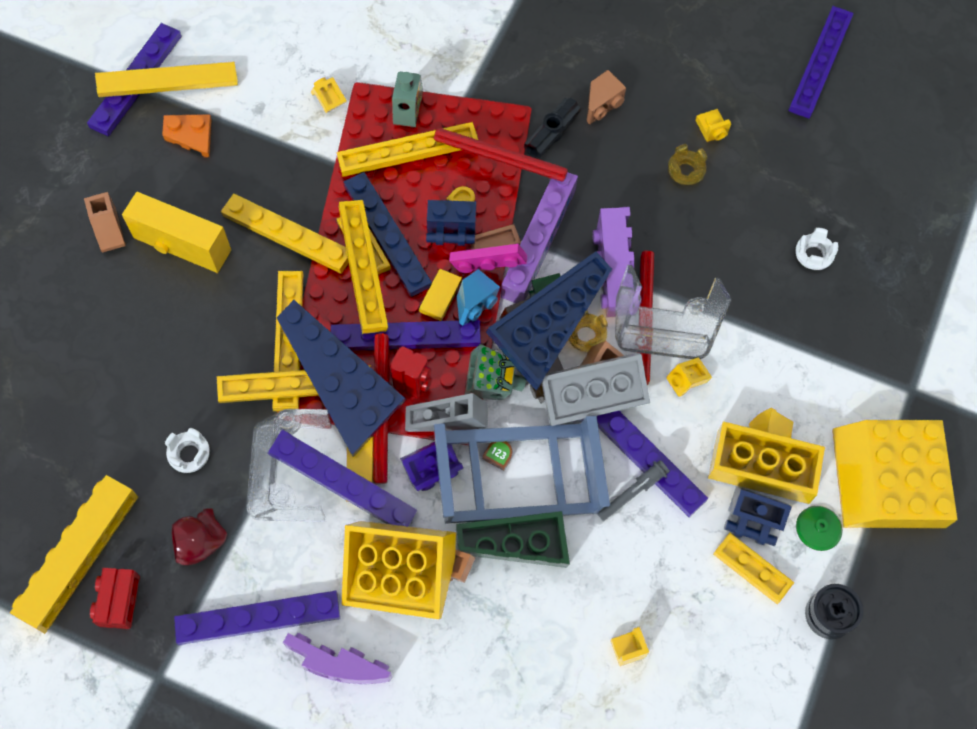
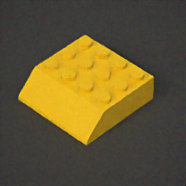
[832,420,957,528]

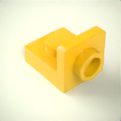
[311,77,347,113]
[695,109,731,142]
[666,357,712,397]

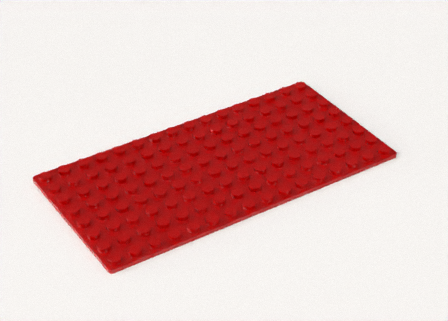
[277,82,531,445]

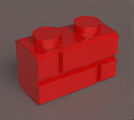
[390,346,432,397]
[90,568,140,629]

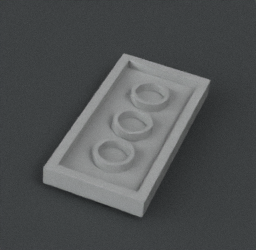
[542,352,650,426]

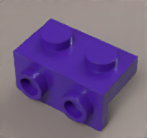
[400,442,463,491]

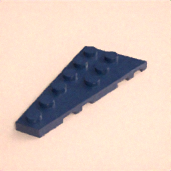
[486,251,612,390]
[277,300,406,457]

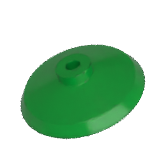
[796,506,843,551]

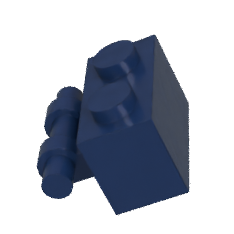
[426,200,476,246]
[724,486,792,546]

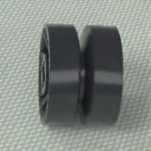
[805,584,863,639]

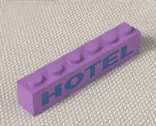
[501,172,578,303]

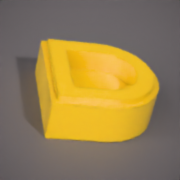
[447,186,475,201]

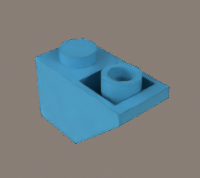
[457,269,500,326]

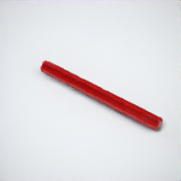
[434,128,568,182]
[637,250,654,385]
[373,333,389,484]

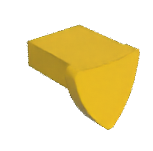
[749,408,794,438]

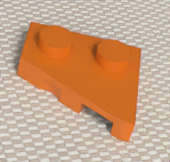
[162,114,212,157]

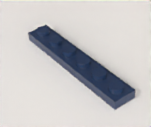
[343,172,432,297]

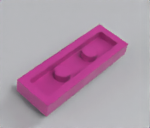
[449,244,527,273]

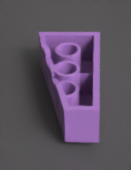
[593,207,638,318]

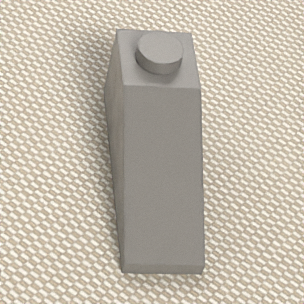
[405,393,488,432]

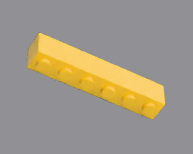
[10,475,138,634]

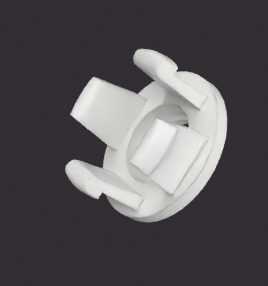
[795,228,838,270]
[165,428,210,473]

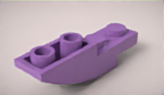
[283,633,392,684]

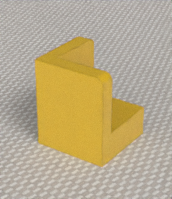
[610,627,649,666]

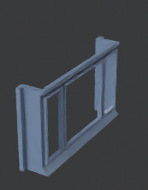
[434,416,610,524]

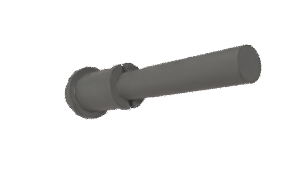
[597,460,670,522]

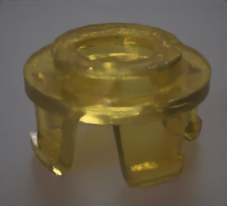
[668,144,707,185]
[568,310,608,352]

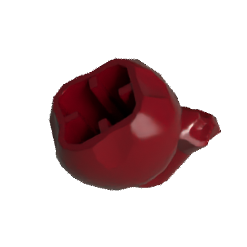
[171,508,227,566]

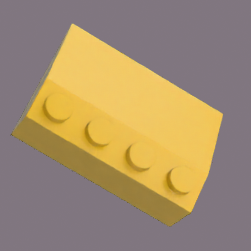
[342,521,456,619]

